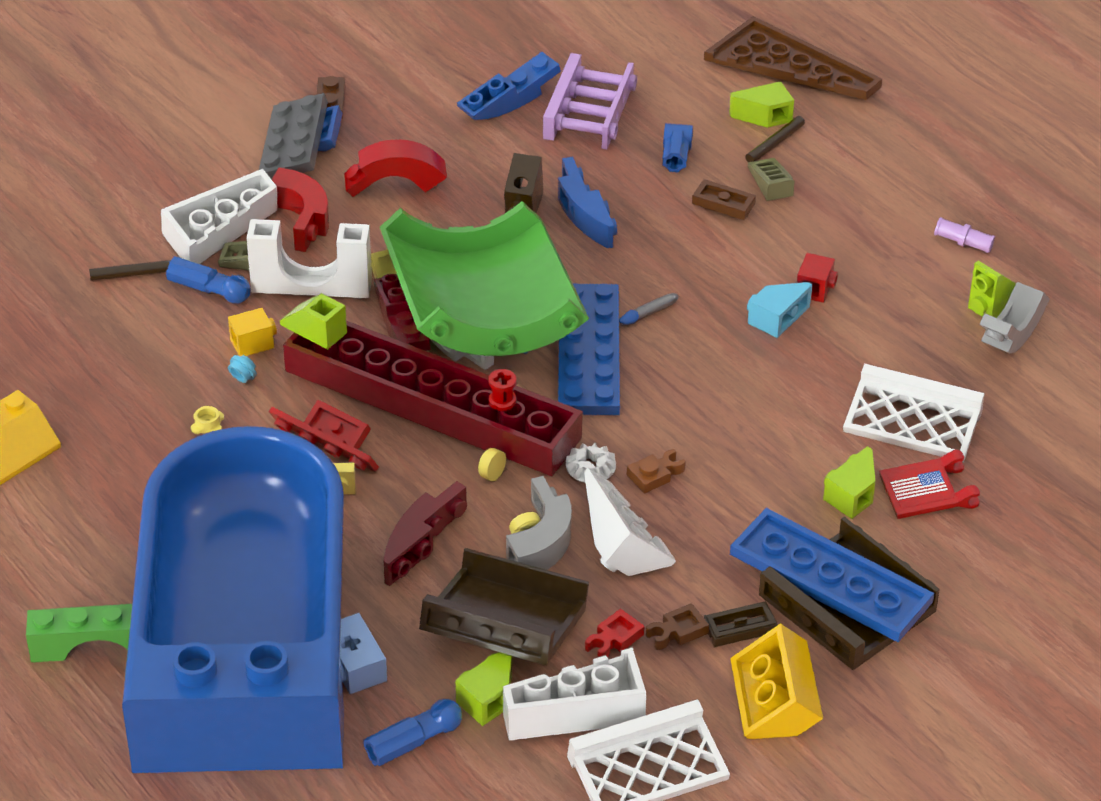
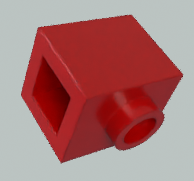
[797,253,838,303]

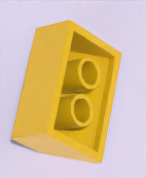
[0,390,61,485]
[730,623,823,739]

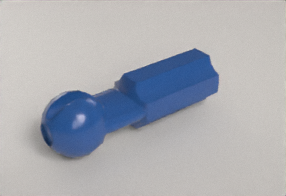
[166,256,251,304]
[363,699,462,766]

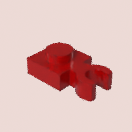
[585,608,645,658]

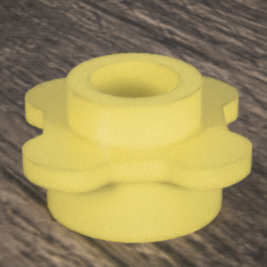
[191,406,224,434]

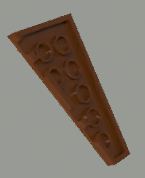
[704,16,882,100]

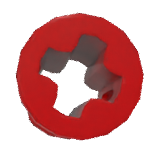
[488,369,517,411]

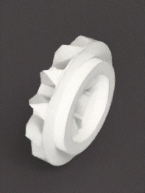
[566,443,616,482]

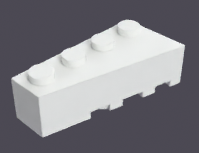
[161,169,277,264]
[503,648,646,740]

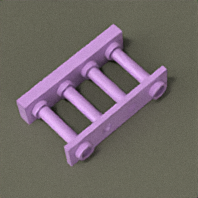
[543,53,637,150]

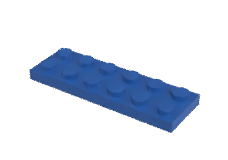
[558,283,620,415]
[730,508,934,643]

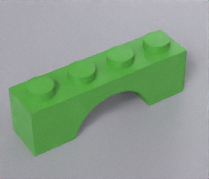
[26,604,132,662]

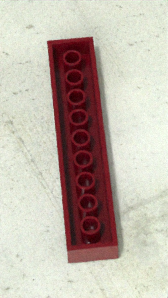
[283,320,583,477]

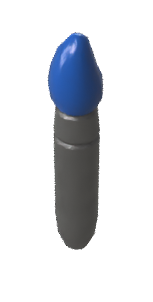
[619,293,679,325]

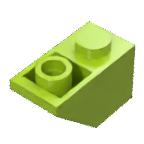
[729,81,794,128]
[968,260,1016,318]
[280,293,347,350]
[823,446,876,519]
[455,652,512,726]

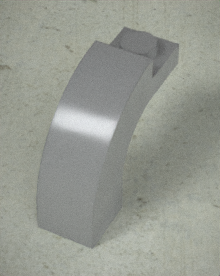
[980,282,1050,353]
[506,476,572,570]

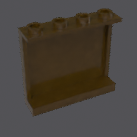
[759,517,940,670]
[419,548,589,666]

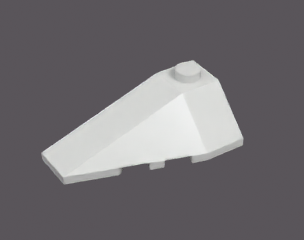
[584,468,676,576]

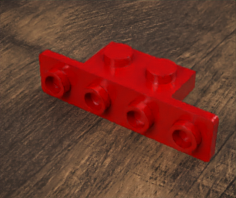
[268,400,379,472]

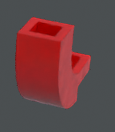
[344,139,447,197]
[272,167,329,252]

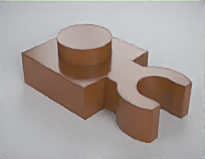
[627,449,686,494]

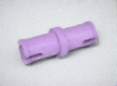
[934,217,995,253]

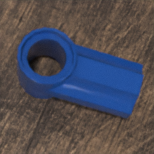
[662,123,693,172]

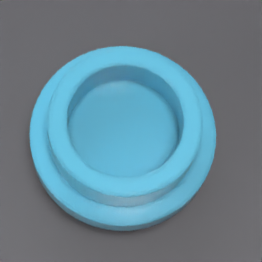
[228,355,257,383]

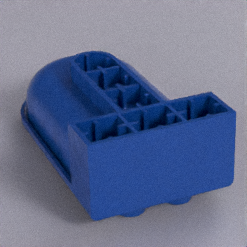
[122,426,344,773]

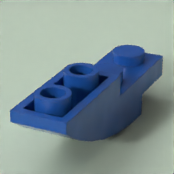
[457,52,561,120]
[558,157,617,248]

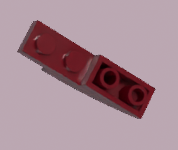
[373,274,431,351]
[383,481,467,586]

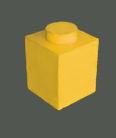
[228,308,277,357]

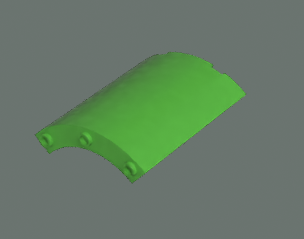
[380,201,589,356]

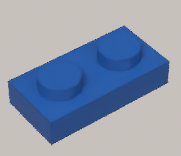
[318,105,343,152]

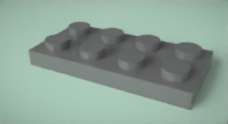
[259,93,328,180]

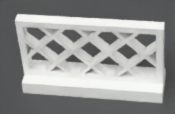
[843,363,984,463]
[567,699,730,801]

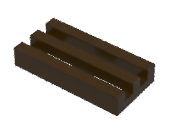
[704,601,778,647]

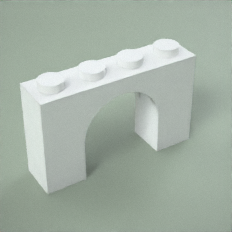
[247,219,372,298]

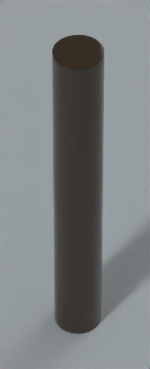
[745,116,805,162]
[89,260,171,281]

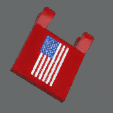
[879,450,980,519]

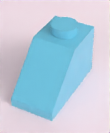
[747,282,812,338]

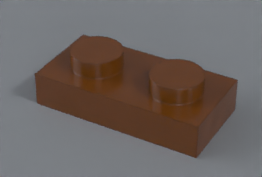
[316,76,345,119]
[692,179,756,220]

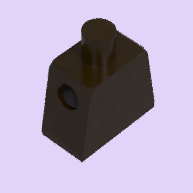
[504,153,543,213]

